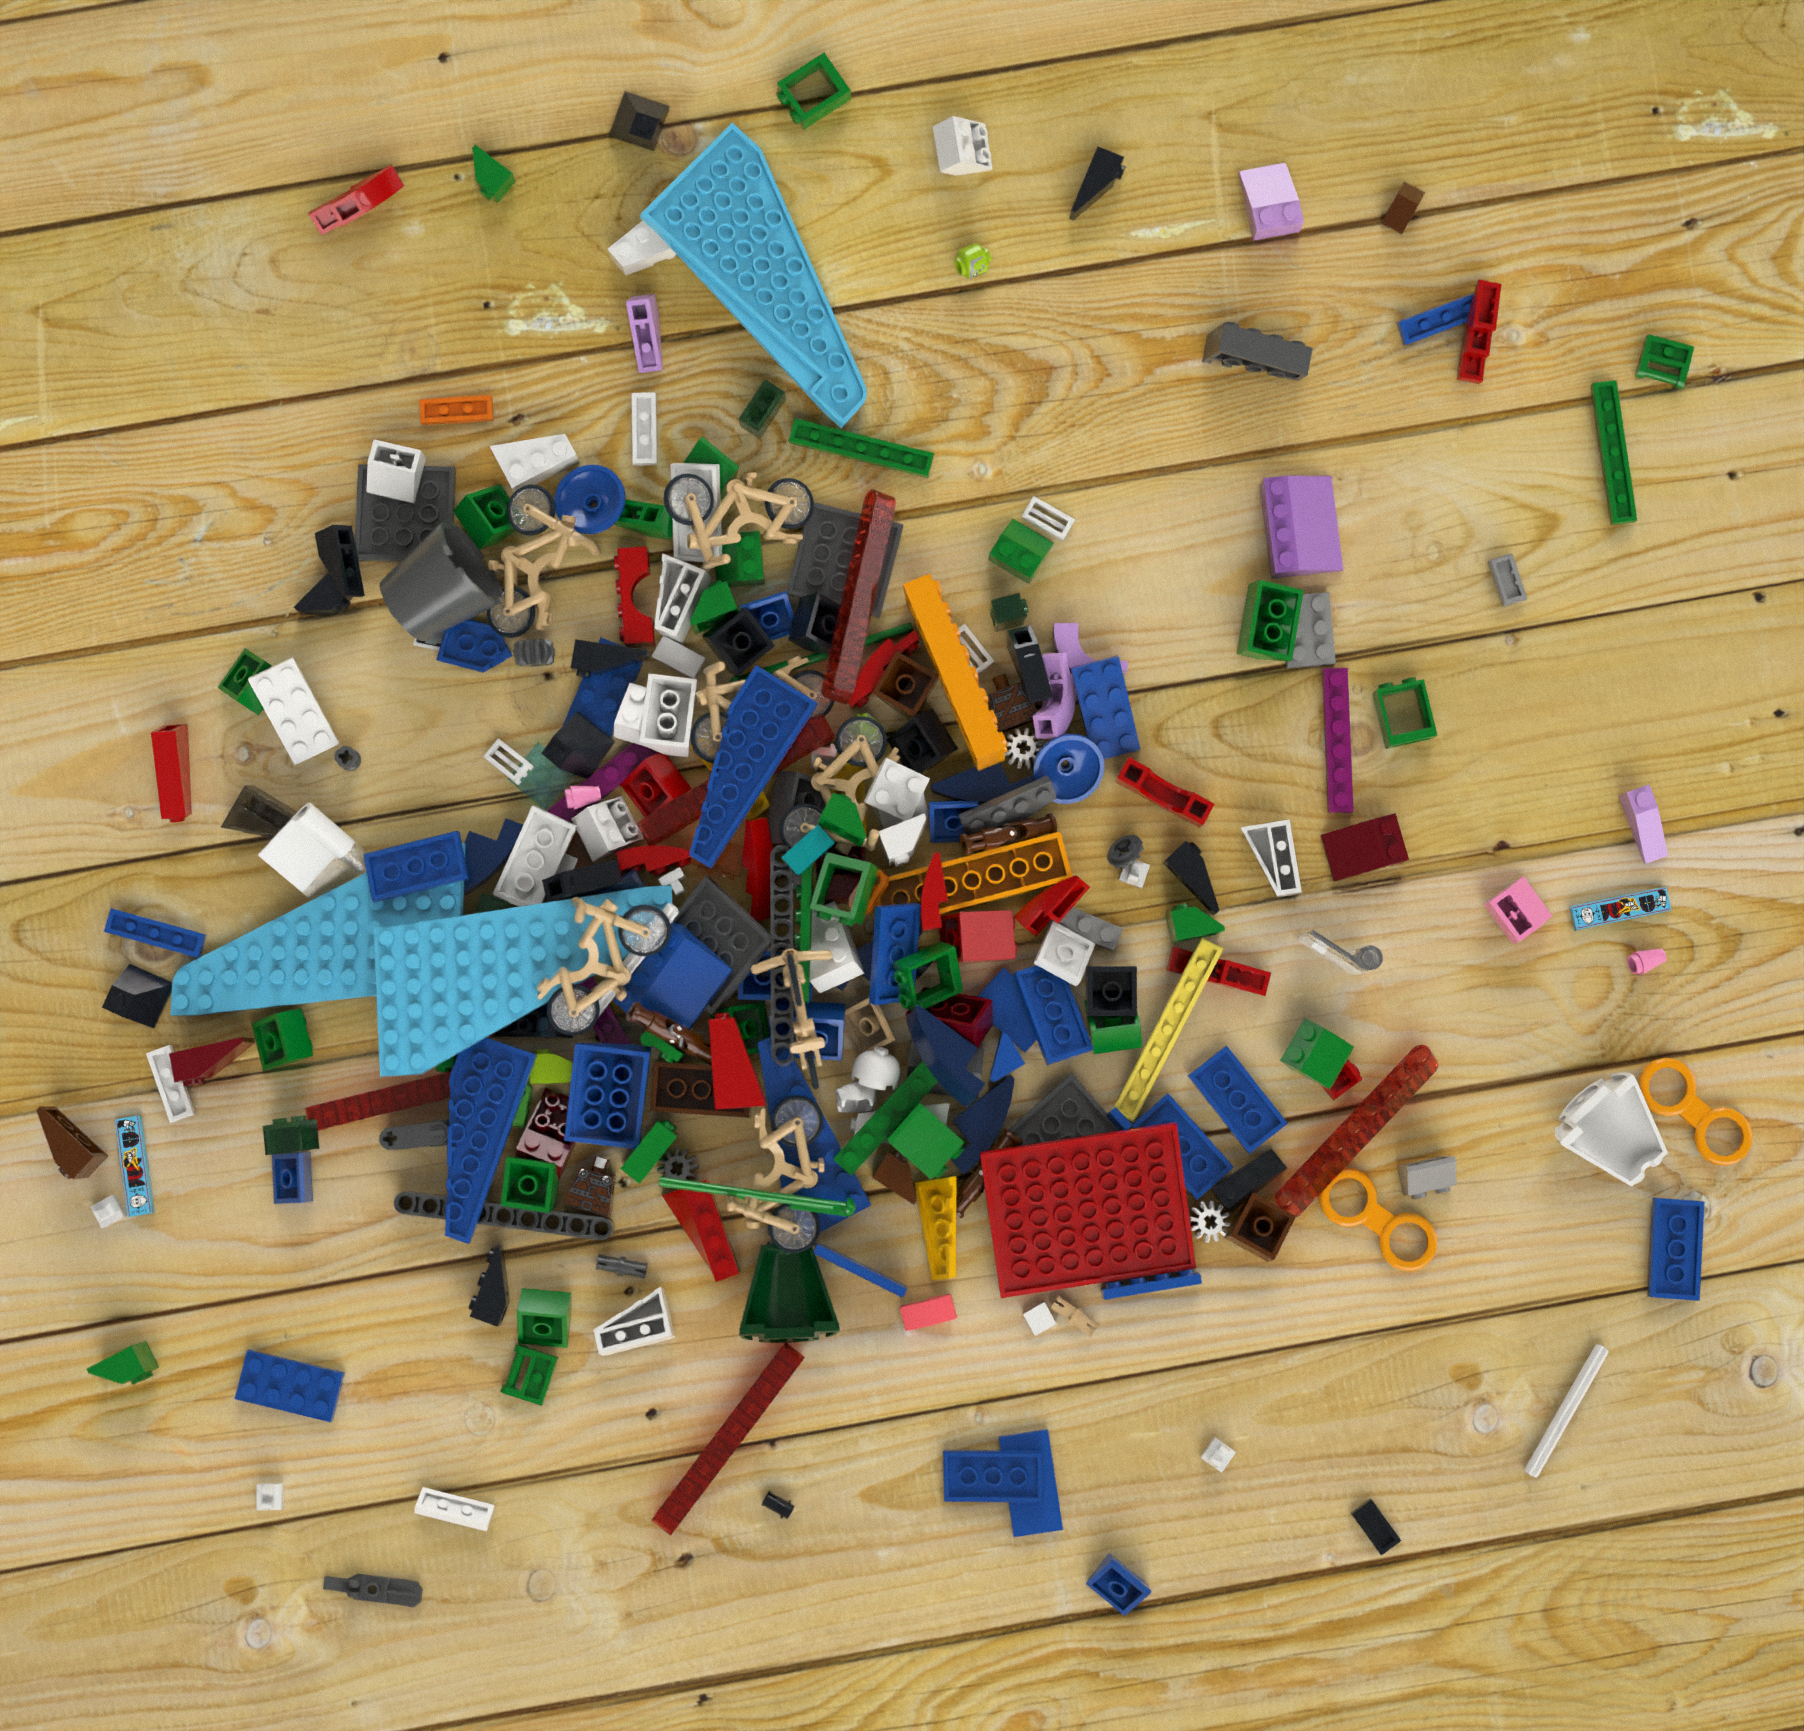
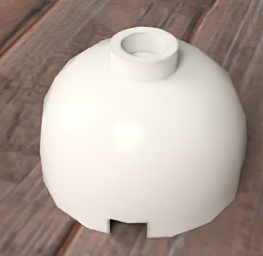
[851,1047,901,1090]

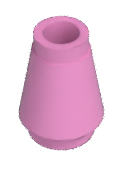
[564,786,601,810]
[1627,948,1666,975]

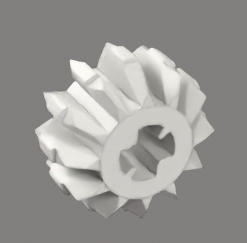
[1005,728,1043,769]
[1189,1200,1230,1243]

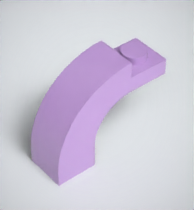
[1053,623,1128,674]
[1032,653,1076,739]

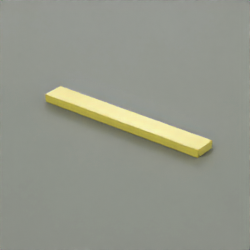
[1113,937,1224,1123]

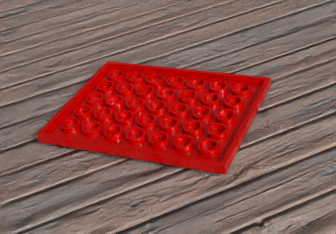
[979,1122,1196,1298]

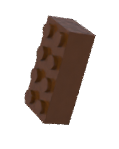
[650,1062,751,1118]

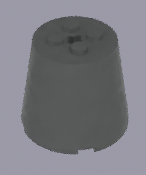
[380,521,504,641]

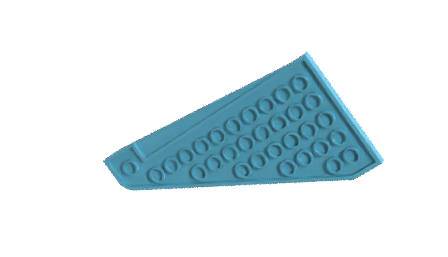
[639,123,867,428]
[170,842,466,1016]
[373,885,673,1077]

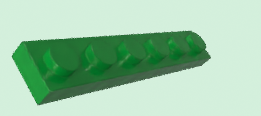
[1590,380,1637,525]
[789,418,934,478]
[795,864,812,1004]
[833,1060,938,1176]

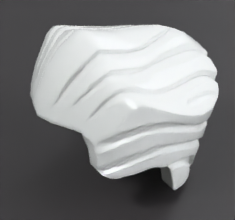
[834,1081,878,1113]

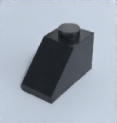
[294,573,353,615]

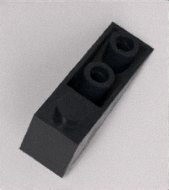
[1007,625,1053,704]
[542,859,623,902]
[495,1012,574,1039]
[468,1245,510,1327]

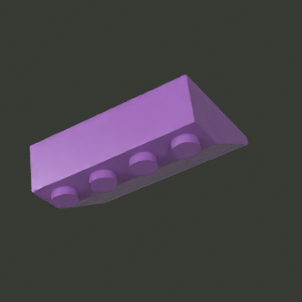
[1260,475,1343,579]

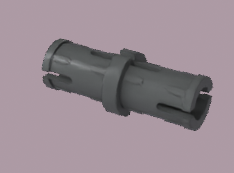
[596,1254,648,1279]

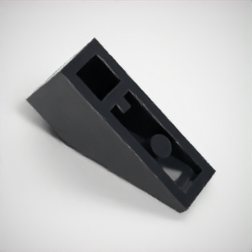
[1069,146,1126,220]
[315,525,365,597]
[571,639,650,678]
[1163,841,1219,915]
[1212,1149,1287,1214]

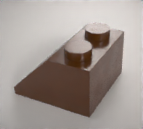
[872,651,939,719]
[872,1150,917,1205]
[1224,1192,1296,1262]

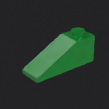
[614,500,673,540]

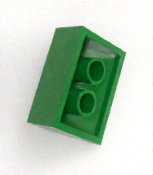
[1237,580,1304,661]

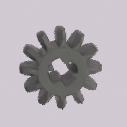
[513,639,555,667]
[657,1147,699,1181]

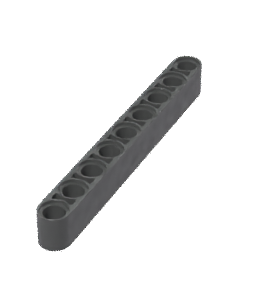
[770,845,795,1067]
[394,1191,615,1240]

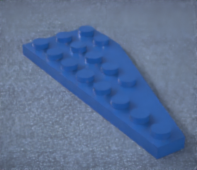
[689,665,818,869]
[758,1031,871,1240]
[445,1037,537,1244]

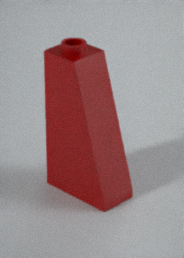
[151,724,192,823]
[709,1013,766,1110]

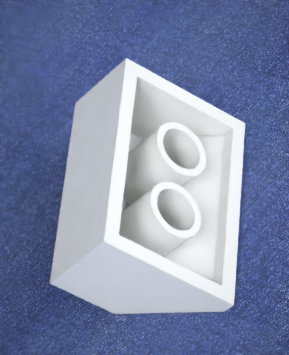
[639,673,697,757]
[878,813,926,868]

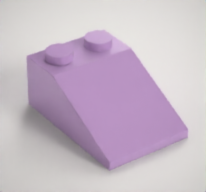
[1239,163,1304,241]

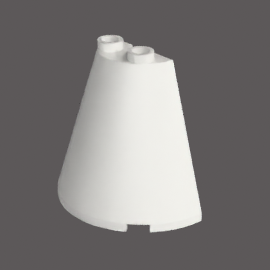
[1555,1072,1668,1186]

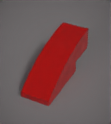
[921,852,948,932]
[1014,875,1090,936]

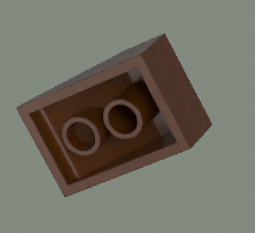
[36,1106,108,1179]

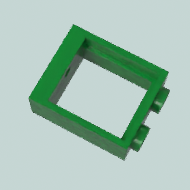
[776,52,851,130]
[1372,677,1438,749]
[809,852,879,927]
[893,941,963,1011]
[620,1119,679,1184]

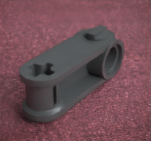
[379,1119,449,1150]

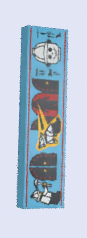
[1569,887,1671,930]
[115,1115,155,1217]

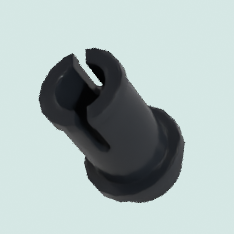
[761,1491,795,1519]

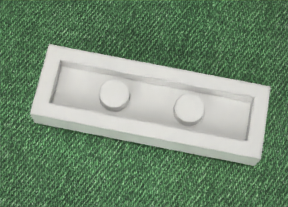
[632,392,658,466]
[146,1045,196,1123]
[414,1487,495,1531]

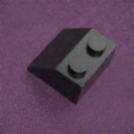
[788,592,854,657]
[702,607,775,676]
[887,708,958,774]
[1086,966,1137,1016]

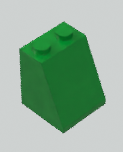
[887,1102,964,1180]

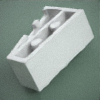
[608,221,677,276]
[490,434,580,492]
[654,553,712,643]
[1241,819,1302,897]
[809,901,864,993]
[594,1287,675,1356]

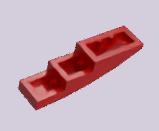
[1457,279,1502,384]
[741,817,773,921]
[1166,947,1271,996]

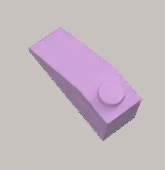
[626,294,663,373]
[1619,785,1668,864]

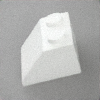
[614,683,647,747]

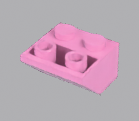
[1483,876,1552,944]

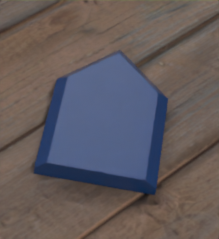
[436,619,513,673]

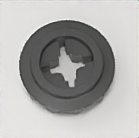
[1107,835,1144,869]

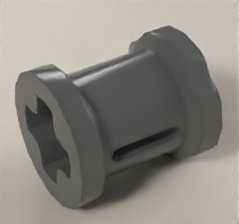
[335,746,361,771]

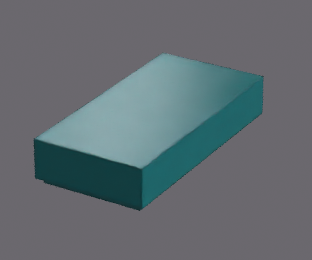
[781,825,835,876]

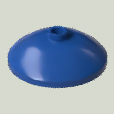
[554,465,626,535]
[1032,734,1105,804]

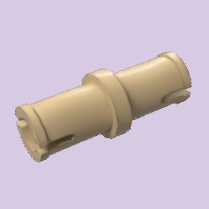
[1050,1295,1099,1337]

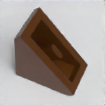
[1381,182,1425,234]

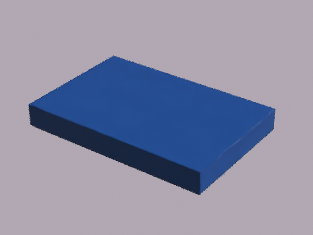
[977,967,1037,1053]

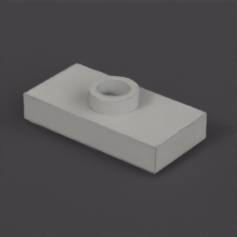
[1488,554,1527,607]

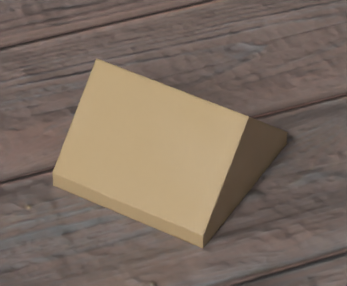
[845,998,896,1054]

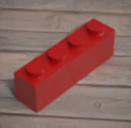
[662,1179,741,1282]

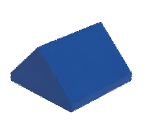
[740,591,795,641]
[929,801,978,843]
[989,1032,1025,1082]
[272,1152,313,1204]
[1086,1553,1151,1616]

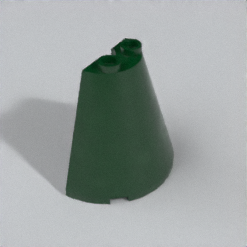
[739,1240,840,1343]

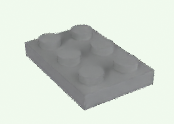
[1286,592,1336,669]

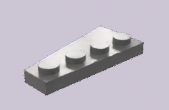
[958,775,1057,854]

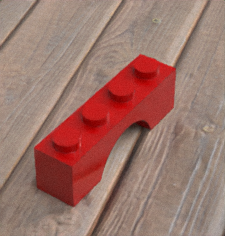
[614,546,656,648]
[1115,757,1215,828]

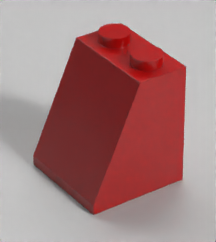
[939,910,1017,964]

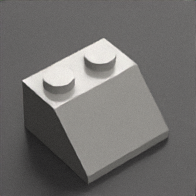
[1397,1155,1457,1199]

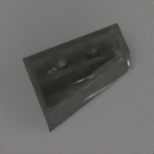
[221,785,297,839]

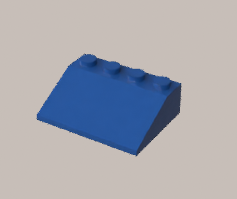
[613,923,733,1047]
[564,1043,652,1149]

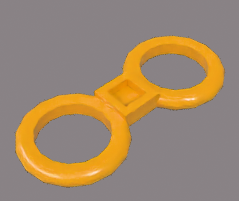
[1638,1058,1753,1166]
[1319,1168,1437,1271]

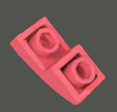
[900,1294,957,1331]

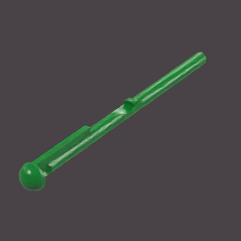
[730,622,913,683]
[659,1177,856,1217]

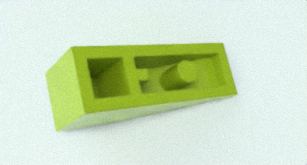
[530,1049,573,1084]

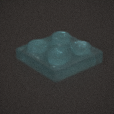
[508,742,575,810]

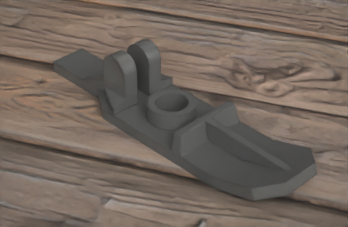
[323,1574,423,1608]

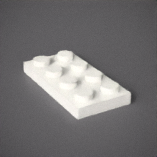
[670,463,722,562]
[248,657,339,765]
[493,806,578,907]

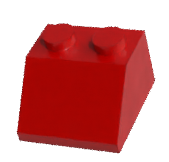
[620,752,692,823]

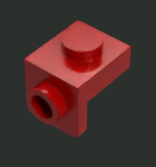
[1322,1060,1363,1101]

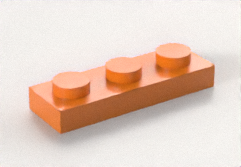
[419,395,494,425]

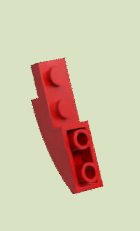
[308,164,404,235]
[849,630,920,710]
[615,845,694,876]

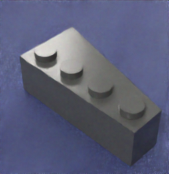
[1202,322,1313,381]

